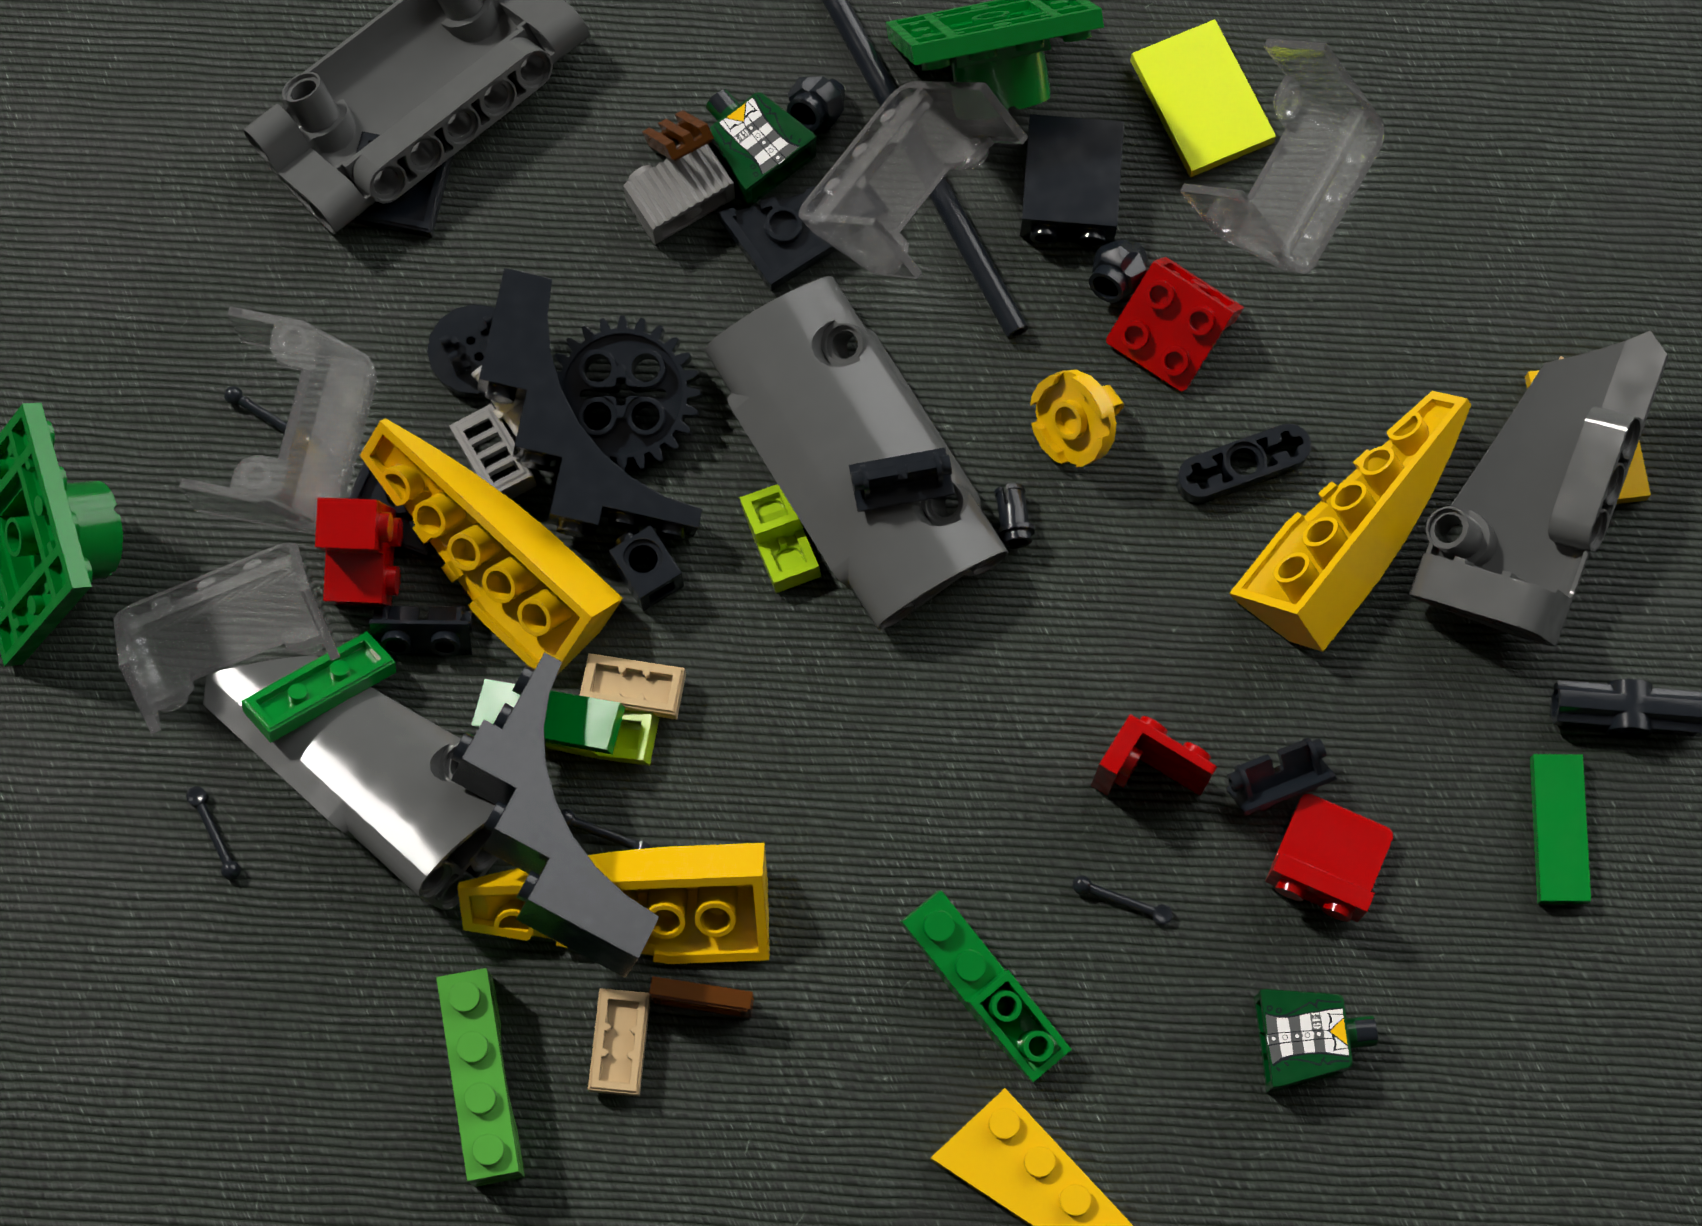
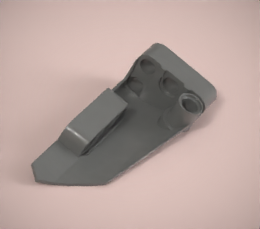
[1409,330,1669,647]
[203,655,498,910]

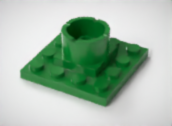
[885,0,1104,115]
[0,403,123,667]

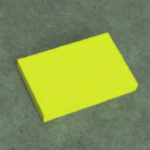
[1130,19,1276,177]

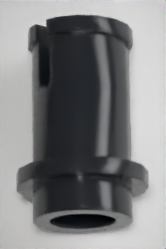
[994,483,1035,549]

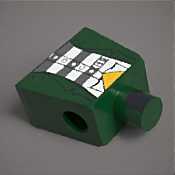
[706,89,816,208]
[1254,989,1378,1093]

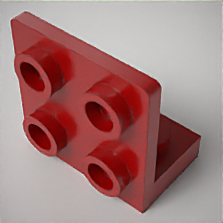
[1106,256,1244,391]
[1091,714,1217,796]

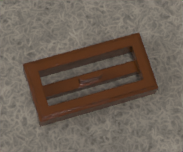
[642,110,714,161]
[649,976,754,1019]

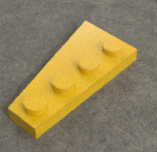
[930,1088,1133,1226]

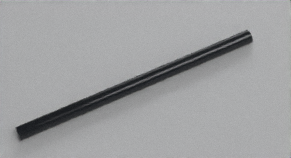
[822,0,1028,339]

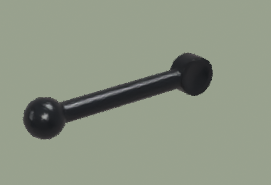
[224,386,311,448]
[186,786,241,880]
[561,809,655,850]
[1072,875,1173,926]

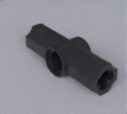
[1550,679,1702,738]

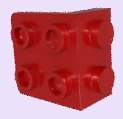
[1265,794,1393,922]

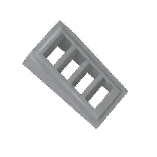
[449,403,537,499]

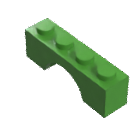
[436,968,525,1187]

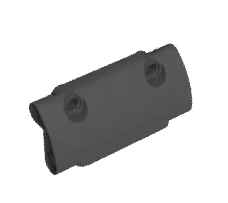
[242,0,590,234]
[705,276,1009,630]

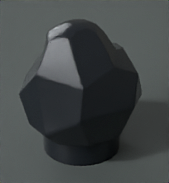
[787,76,845,132]
[1089,240,1148,303]

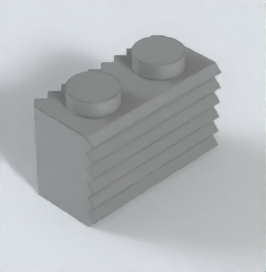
[623,144,735,244]

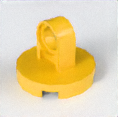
[1030,370,1125,467]

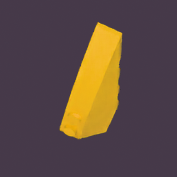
[1229,391,1471,652]
[360,418,623,675]
[457,843,770,964]

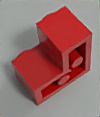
[315,497,403,607]

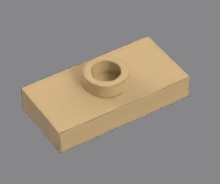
[580,653,686,720]
[588,988,651,1097]

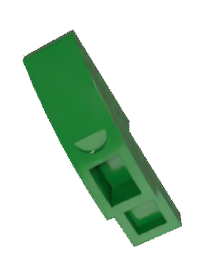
[900,890,1072,1082]

